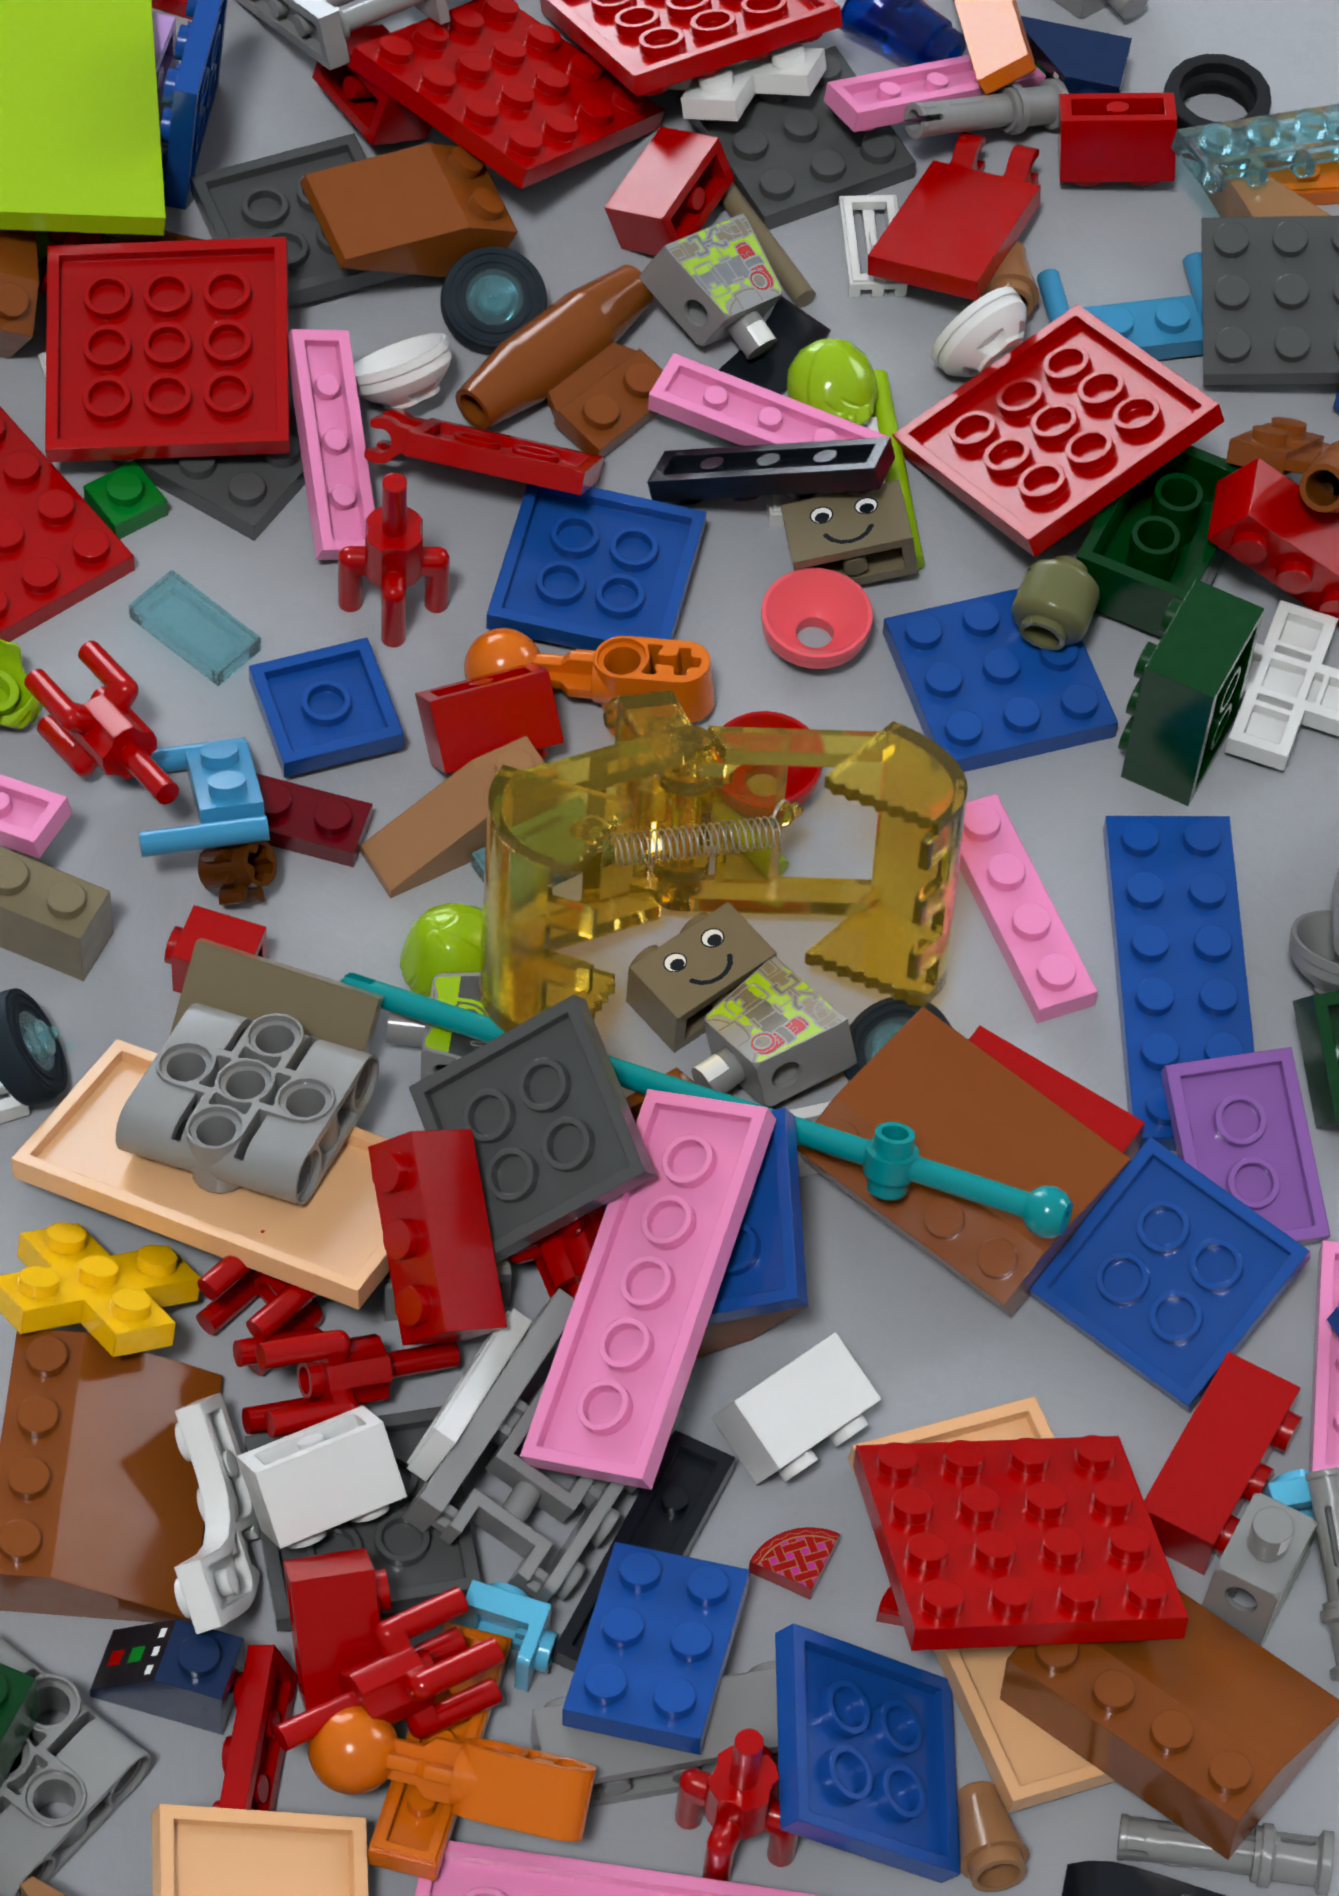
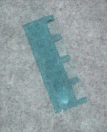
[1171,103,1339,194]

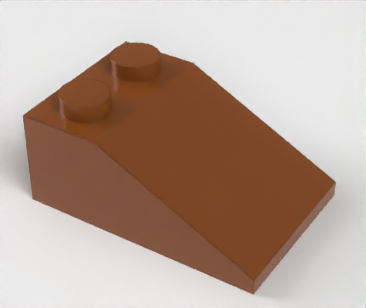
[300,143,518,281]

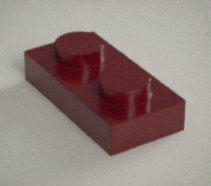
[256,773,373,868]

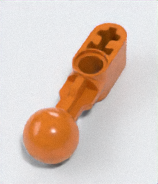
[464,628,715,724]
[308,1706,596,1842]

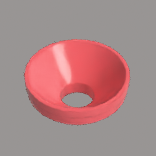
[761,568,873,669]

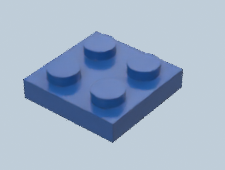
[249,637,404,778]

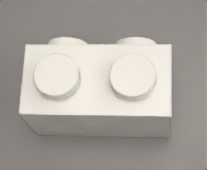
[711,1332,881,1484]
[237,1405,407,1549]

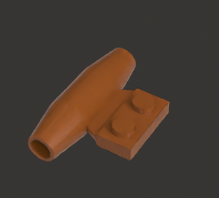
[455,265,663,457]
[1226,417,1339,513]

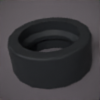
[1163,54,1272,161]

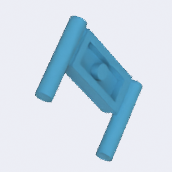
[1037,252,1203,360]
[138,737,270,857]

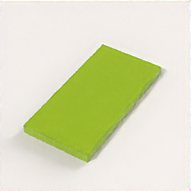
[0,0,166,236]

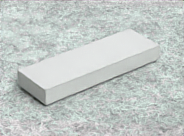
[407,1308,533,1482]

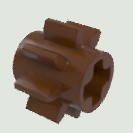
[198,841,277,906]

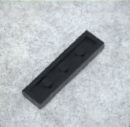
[647,437,895,505]
[552,1430,735,1672]

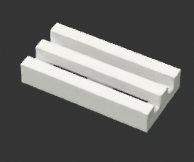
[838,195,908,298]

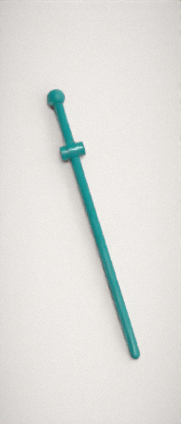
[340,973,1073,1239]

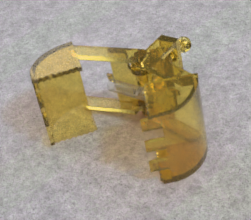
[479,691,968,1032]

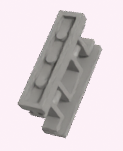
[402,1288,690,1602]

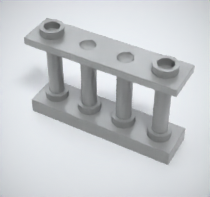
[236,0,451,71]

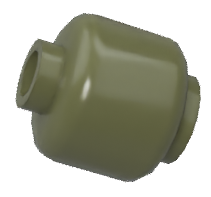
[1011,555,1100,650]

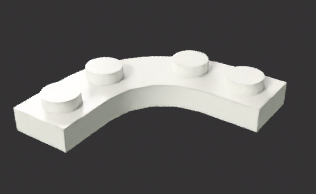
[174,1393,260,1634]

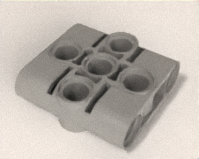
[115,1003,379,1205]
[0,1638,151,1896]

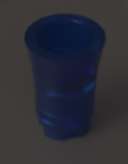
[838,0,967,67]

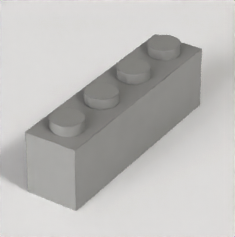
[531,1661,779,1808]

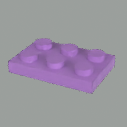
[1161,1047,1331,1245]

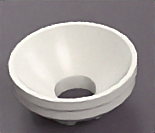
[931,286,1027,377]
[354,333,452,409]

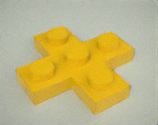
[0,1222,201,1357]

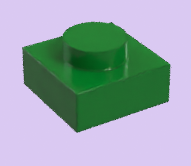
[83,460,168,539]

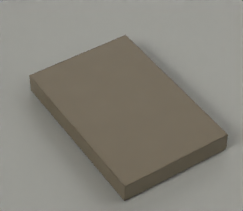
[170,938,384,1053]

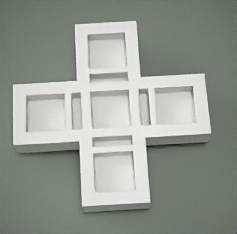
[668,43,827,121]
[1225,600,1339,771]

